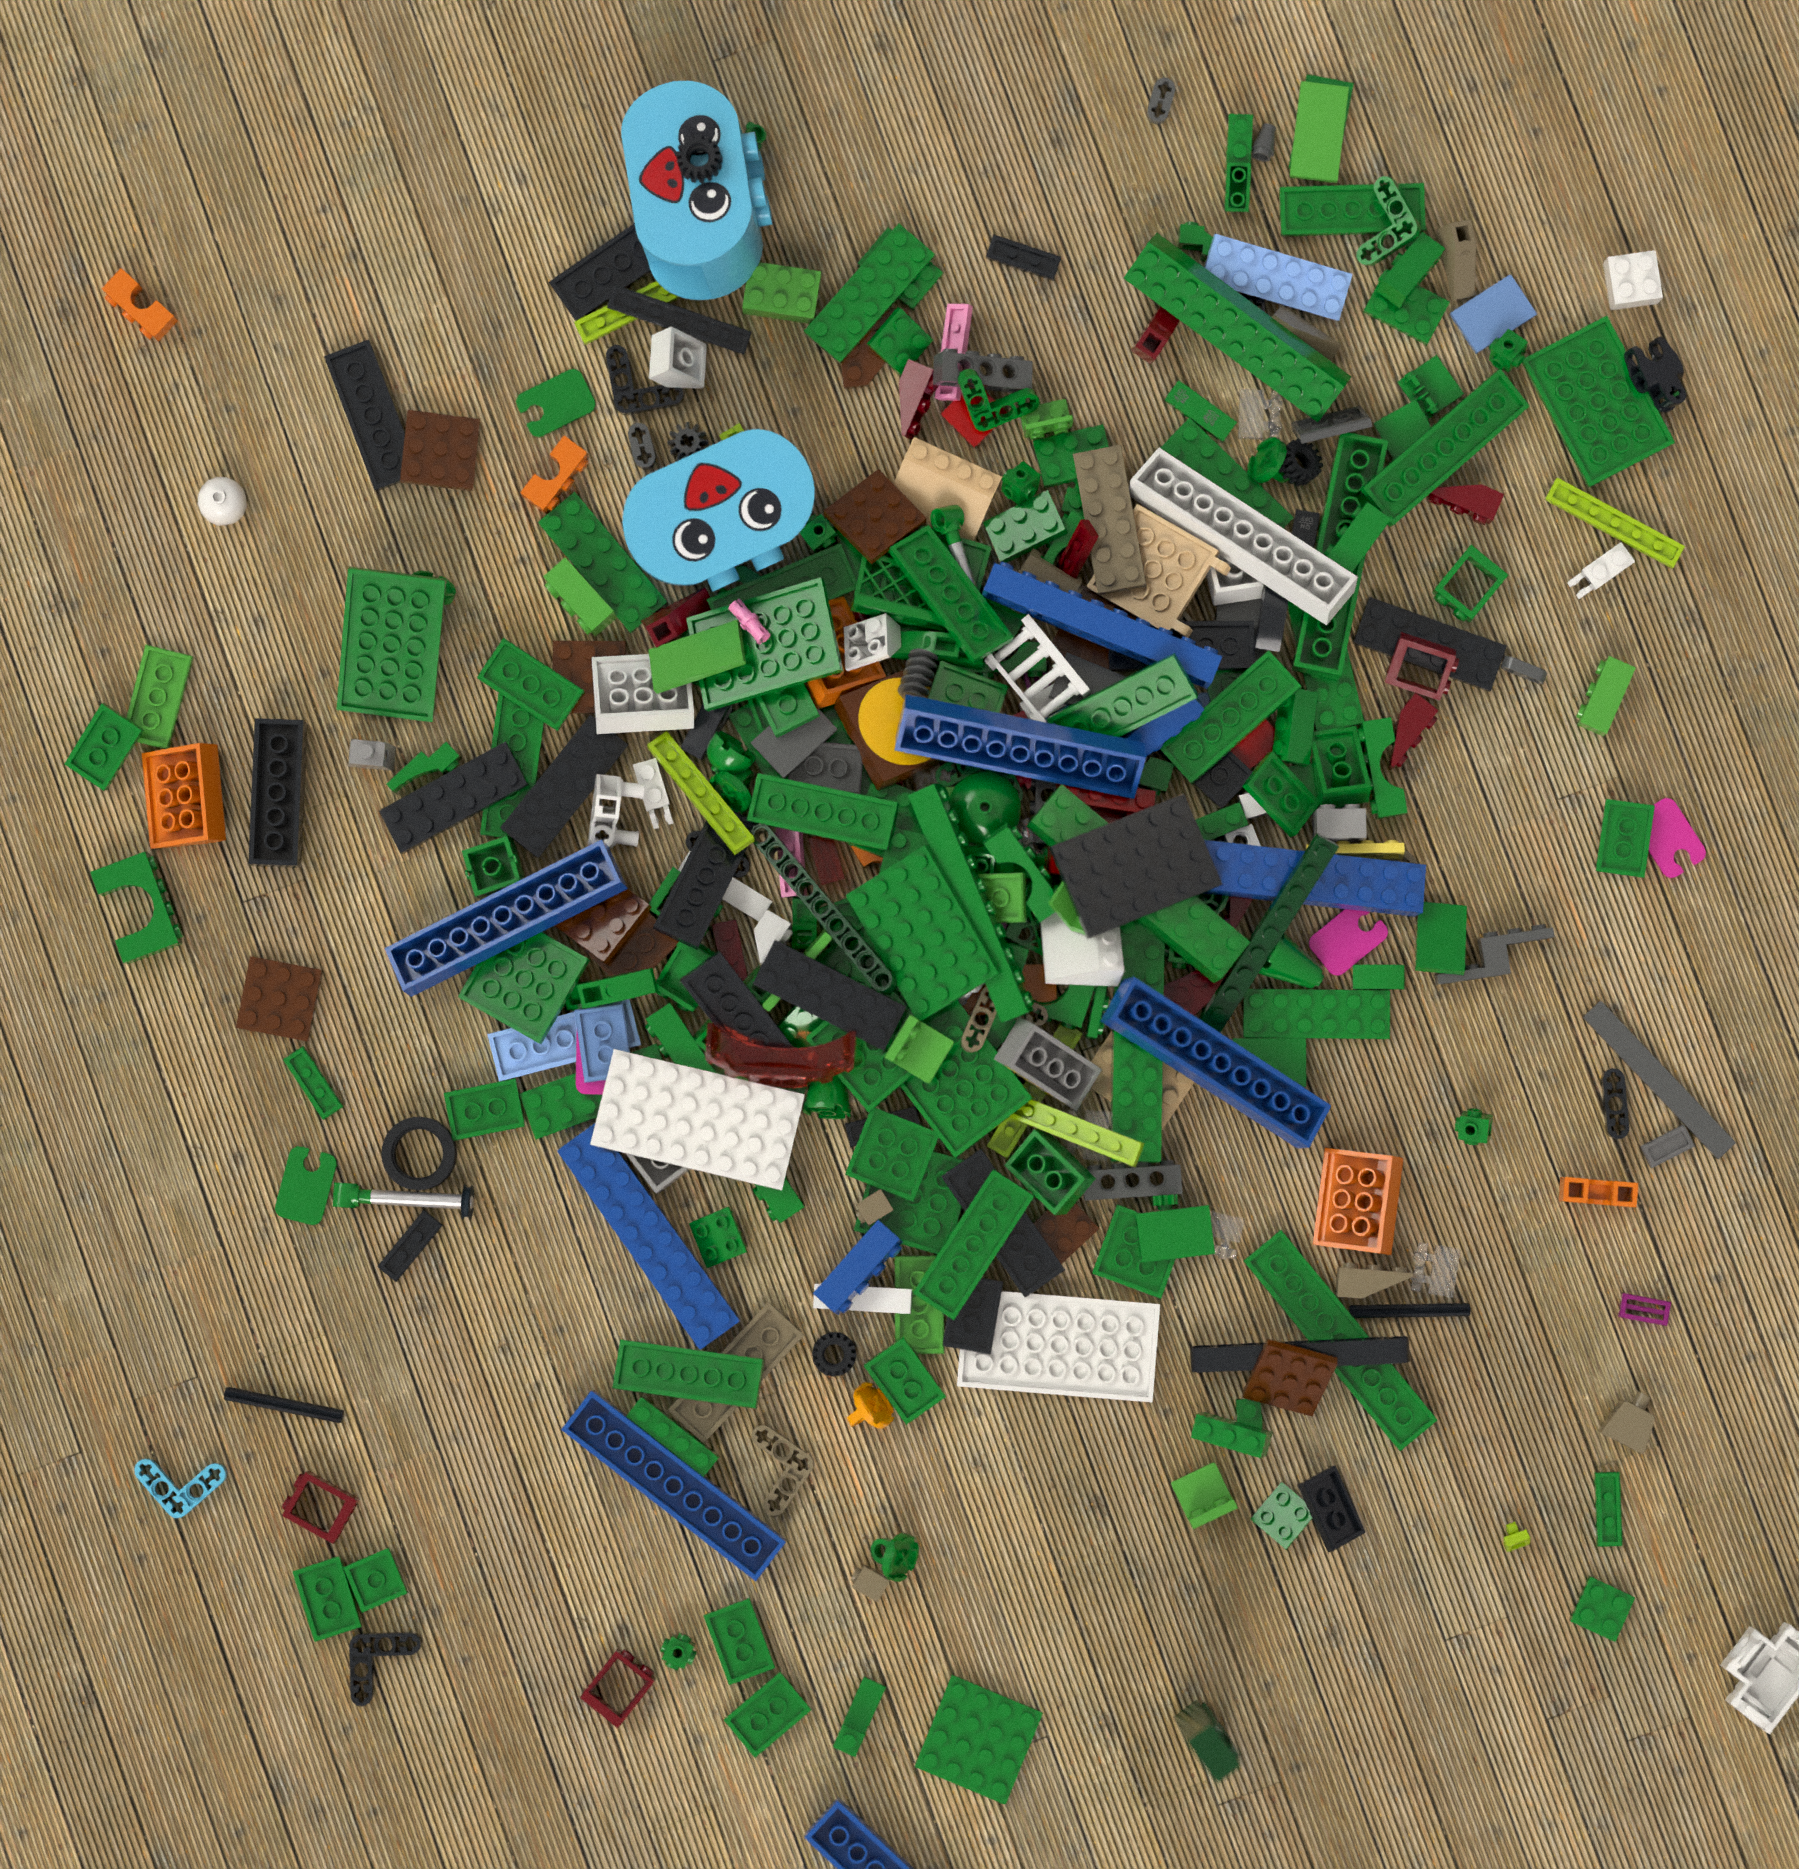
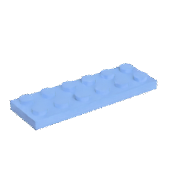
[1204,234,1353,321]
[487,999,641,1082]

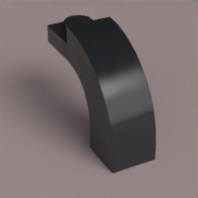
[1255,585,1288,652]

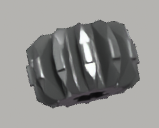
[667,422,709,461]

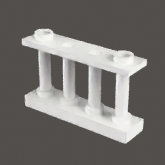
[984,614,1092,723]

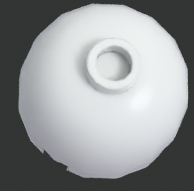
[198,477,247,526]

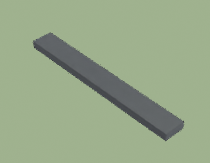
[1582,1001,1736,1159]

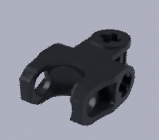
[1624,336,1686,413]

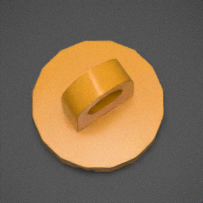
[846,1382,894,1429]

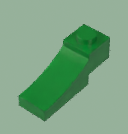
[1177,222,1213,261]
[386,742,462,794]
[833,1676,886,1757]

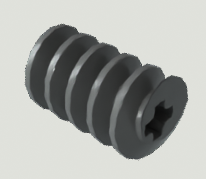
[898,649,938,699]

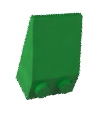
[1311,726,1371,807]

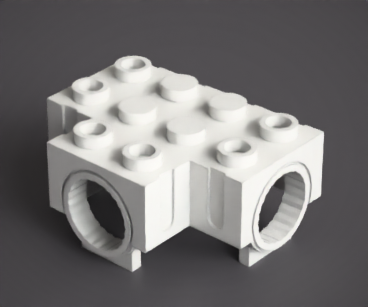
[1720,1622,1799,1734]

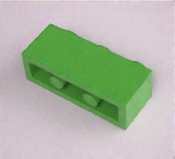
[1576,656,1636,736]

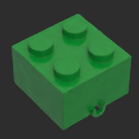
[462,836,525,900]

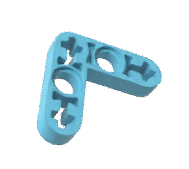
[134,1458,227,1518]

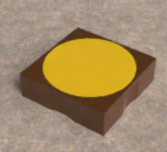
[834,670,948,791]

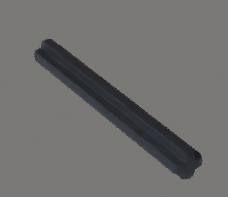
[1349,1303,1471,1318]
[224,1387,344,1423]

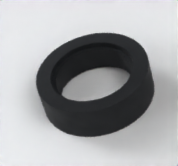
[381,1117,457,1190]

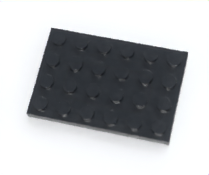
[1049,794,1222,939]

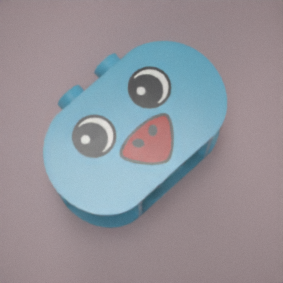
[621,81,773,300]
[623,429,815,592]

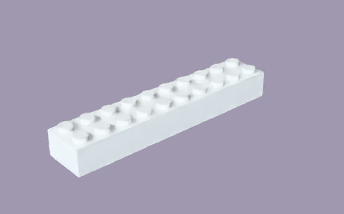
[1129,448,1358,625]

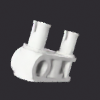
[588,774,645,848]

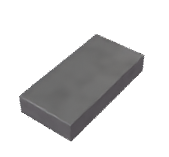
[1639,1124,1695,1168]

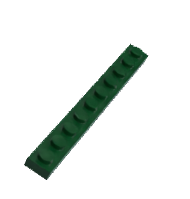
[1198,833,1339,1033]

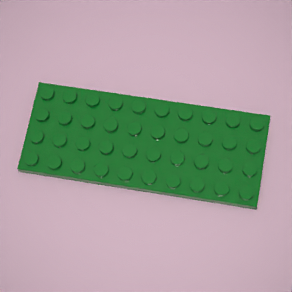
[815,923,1033,1158]

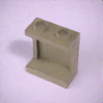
[1018,548,1083,593]

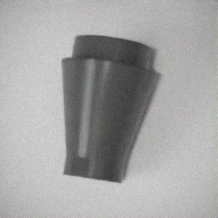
[1251,124,1276,162]

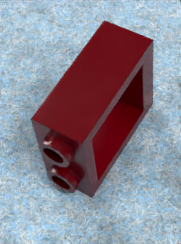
[1385,632,1459,701]
[281,1471,360,1544]
[579,1649,656,1728]

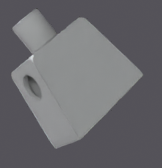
[348,739,396,771]

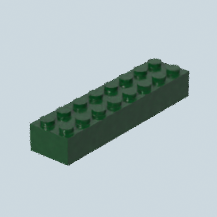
[1173,1699,1242,1784]

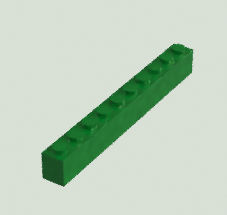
[908,783,1034,1023]
[645,1003,805,1223]

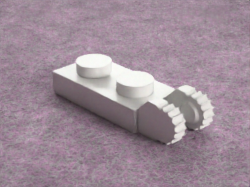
[1567,542,1635,599]
[633,758,673,829]

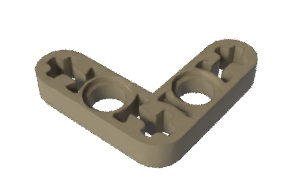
[960,987,1048,1053]
[752,1425,814,1516]

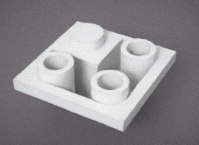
[844,613,901,671]
[754,910,793,965]

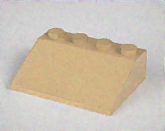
[893,437,1002,541]

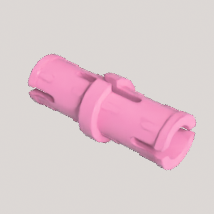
[728,599,770,644]

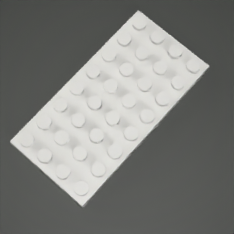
[590,1049,805,1191]
[957,1291,1160,1402]

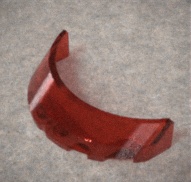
[705,1022,856,1088]

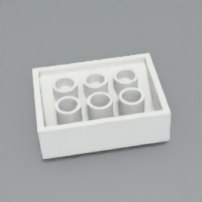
[592,654,694,734]
[1040,912,1124,986]

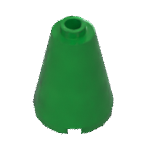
[1258,933,1324,989]
[802,1056,851,1120]

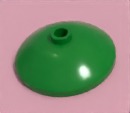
[949,772,1021,845]

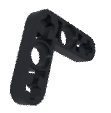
[606,345,684,415]
[349,1632,422,1706]

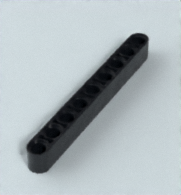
[1190,1336,1410,1373]

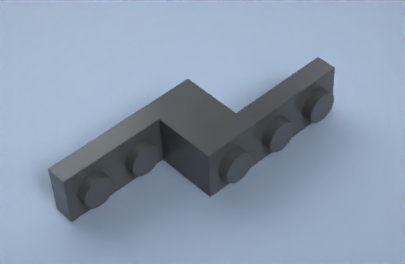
[1434,924,1555,985]

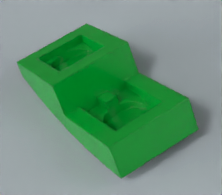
[792,897,817,949]
[1353,965,1405,990]

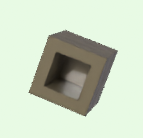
[854,1189,893,1225]
[850,1564,890,1602]

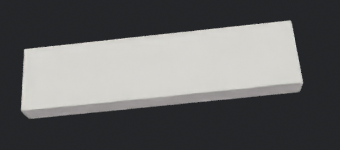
[678,851,772,922]
[813,1283,913,1314]

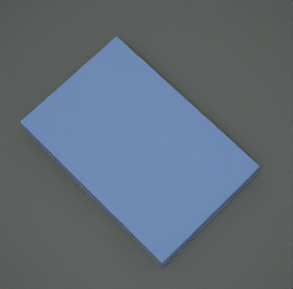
[1449,274,1537,354]
[574,1003,630,1083]

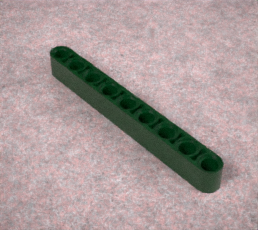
[751,824,897,994]

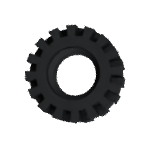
[676,134,723,183]
[1279,439,1323,486]
[812,1332,856,1377]

